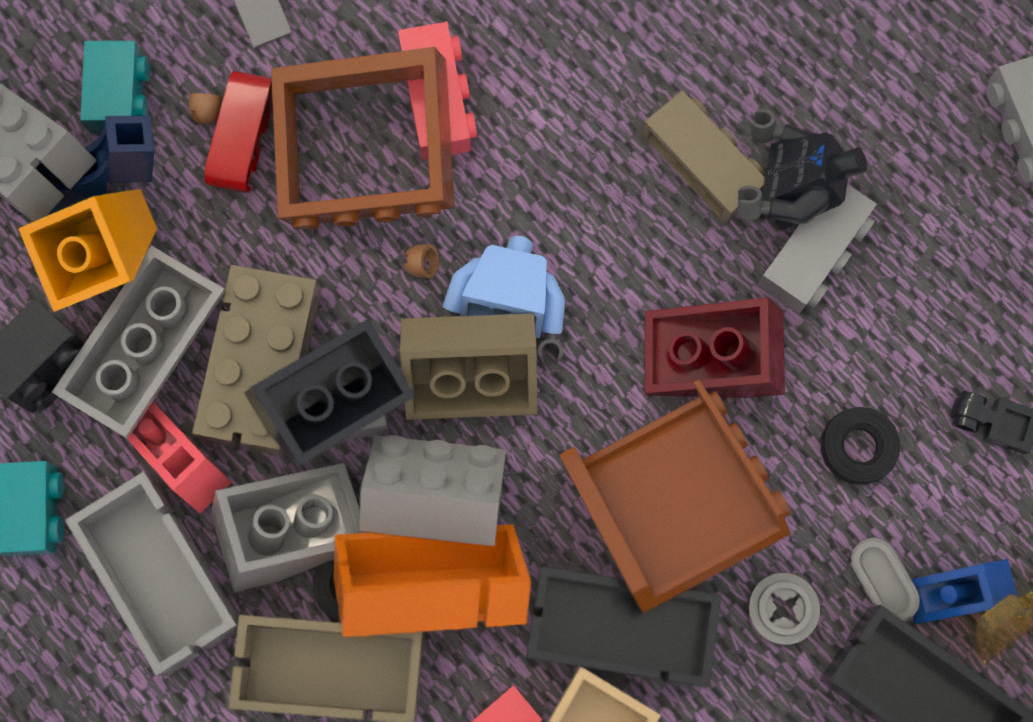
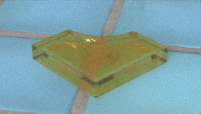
[975,591,1033,664]

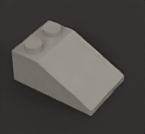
[211,463,367,593]

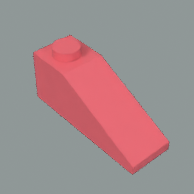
[127,401,232,514]

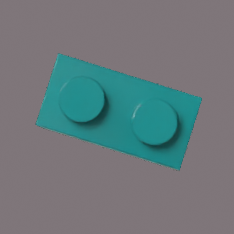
[80,41,150,134]
[0,461,65,556]

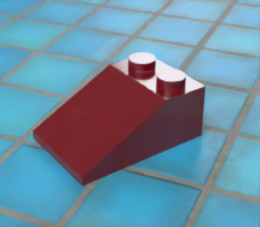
[644,297,785,398]

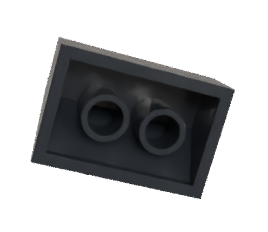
[244,319,415,467]

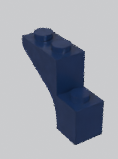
[17,116,155,215]

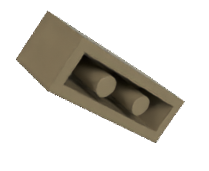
[641,90,766,224]

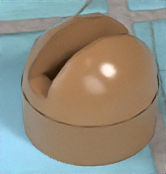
[188,93,223,124]
[403,244,439,278]

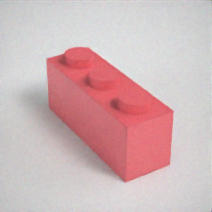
[398,22,477,160]

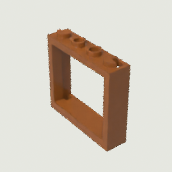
[271,47,455,231]

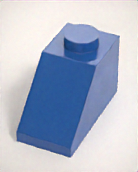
[912,559,1020,624]

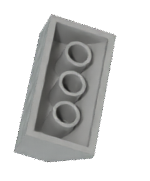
[52,245,226,439]

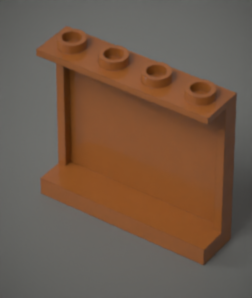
[559,380,791,613]

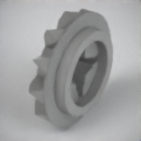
[748,573,820,645]

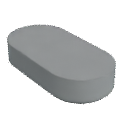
[851,537,920,621]

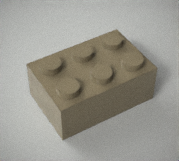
[400,313,537,420]

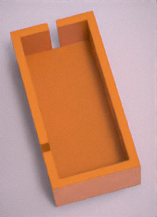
[334,524,531,637]

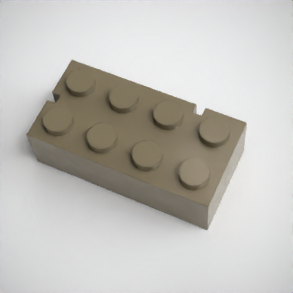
[192,265,322,457]
[228,615,425,722]

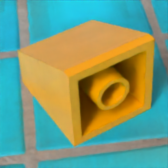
[18,189,157,312]

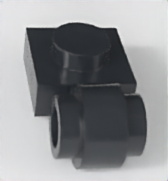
[950,391,1033,454]

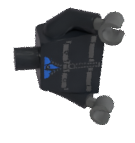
[738,109,867,230]

